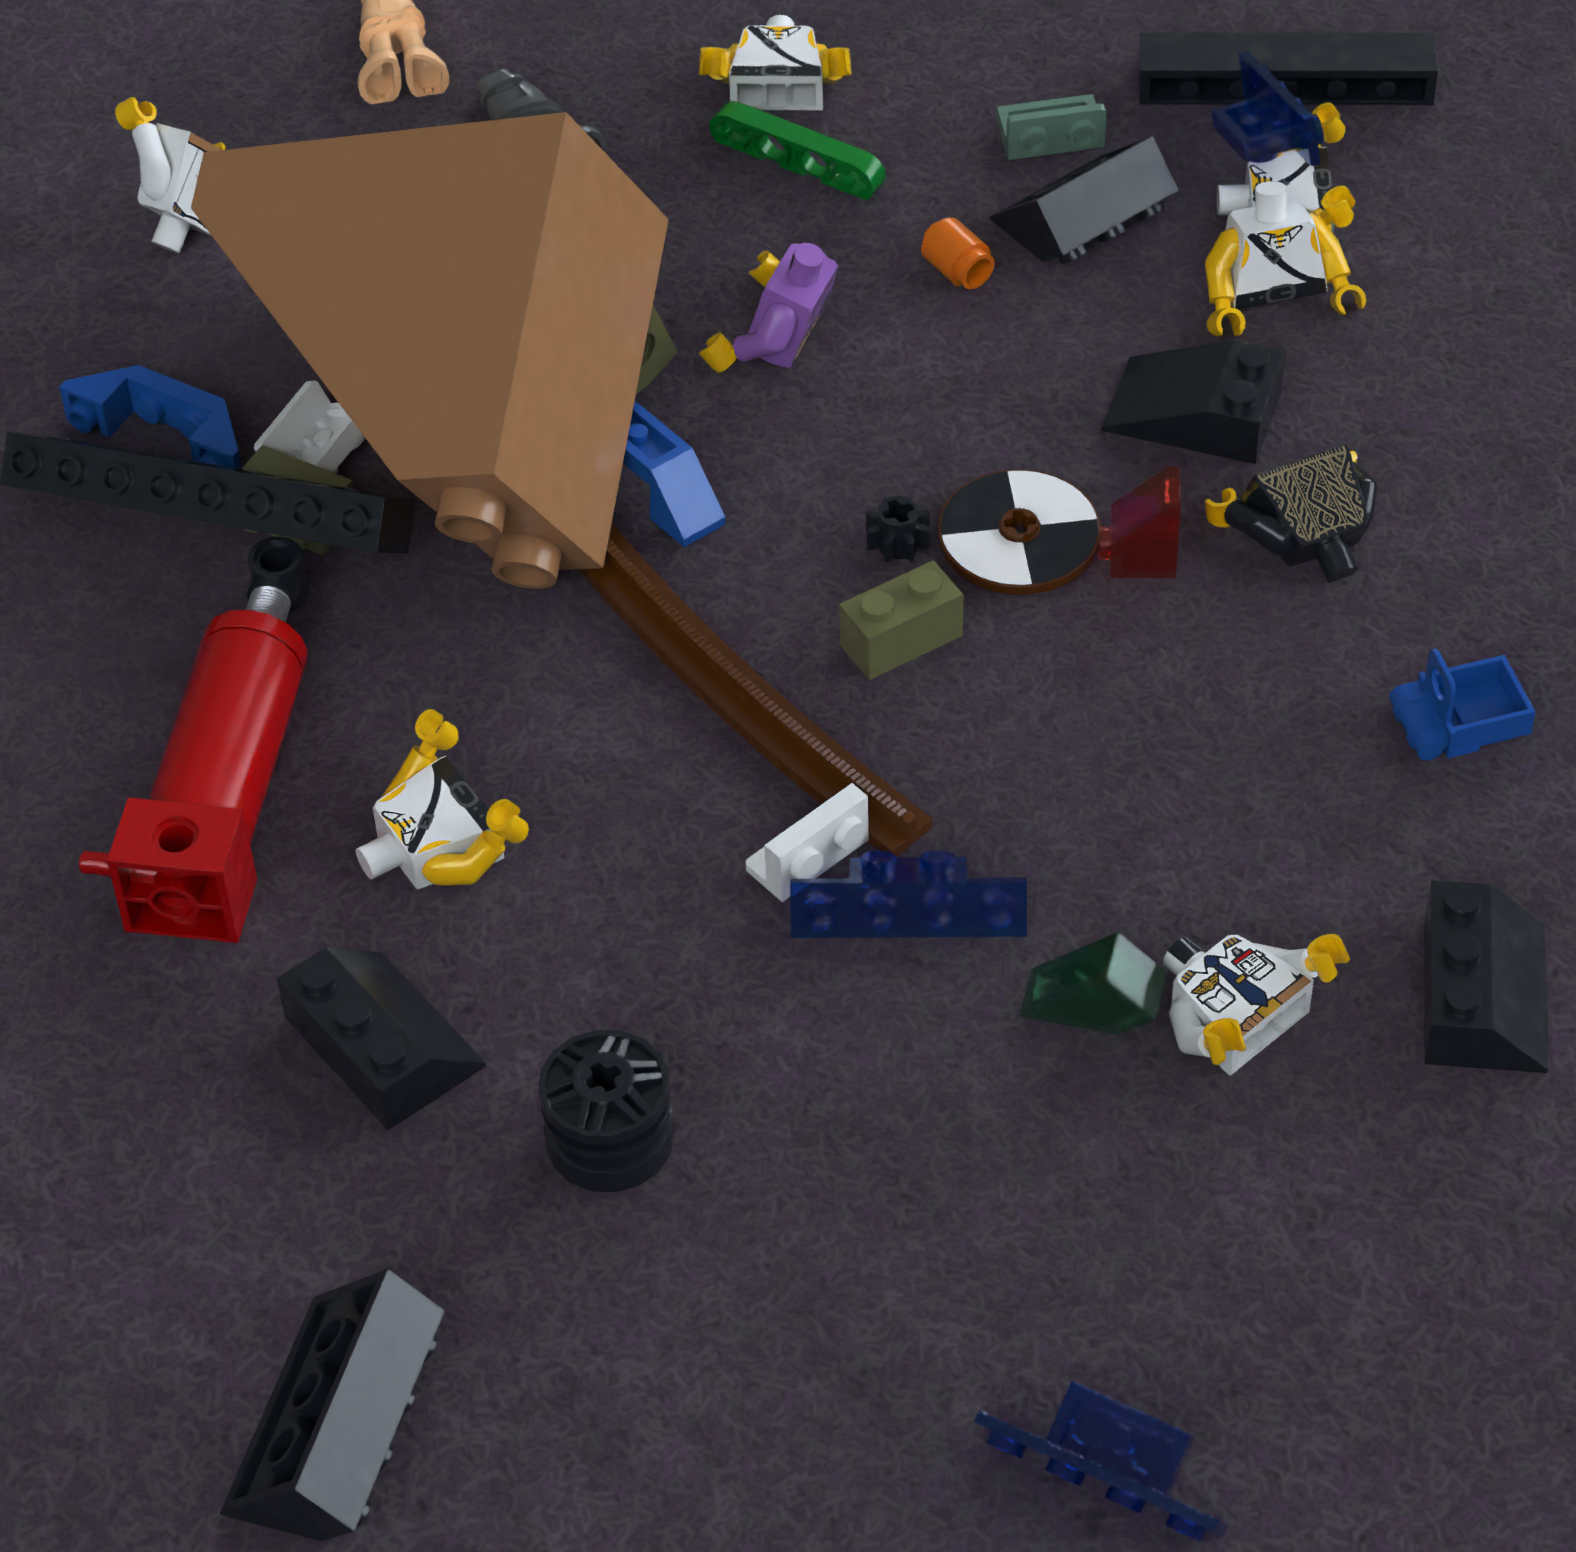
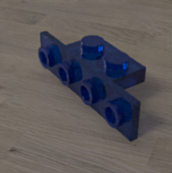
[1211,50,1324,166]
[790,850,1027,938]
[973,1381,1228,1542]

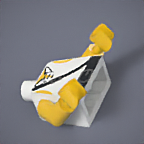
[699,15,852,110]
[1217,102,1355,232]
[1205,181,1366,337]
[356,709,529,889]

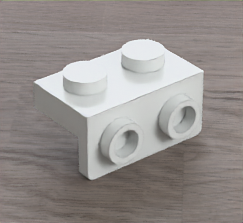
[254,381,365,474]
[746,783,869,902]

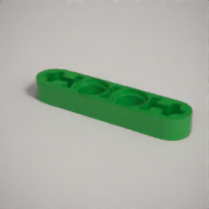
[709,101,886,200]

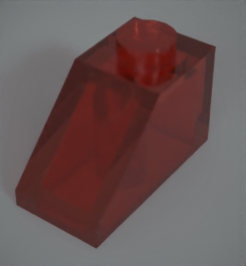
[1099,466,1181,579]

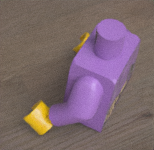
[699,243,839,373]

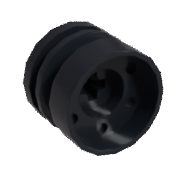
[538,1030,674,1192]

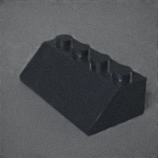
[220,1269,445,1541]

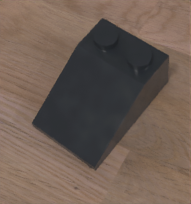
[1102,340,1286,464]

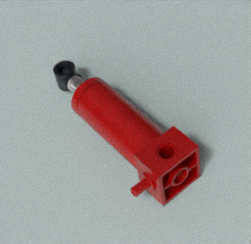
[79,536,309,943]

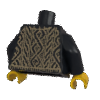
[1205,444,1378,583]

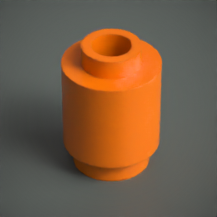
[921,217,995,289]

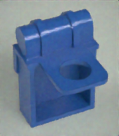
[1389,648,1536,761]

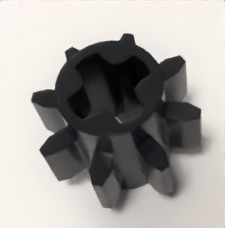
[866,496,930,562]

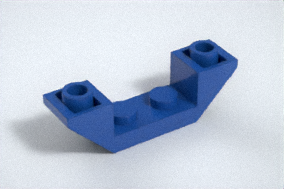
[59,365,242,469]
[623,401,725,547]

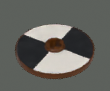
[938,469,1101,595]

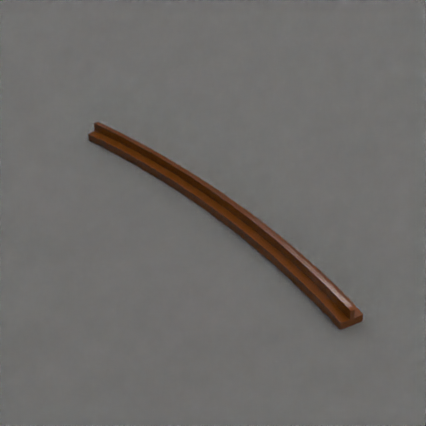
[578,523,932,860]

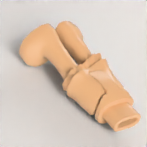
[358,0,449,104]

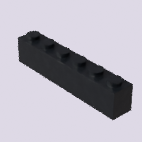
[1138,32,1438,105]

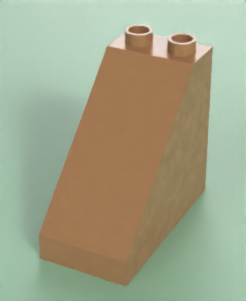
[191,112,669,589]

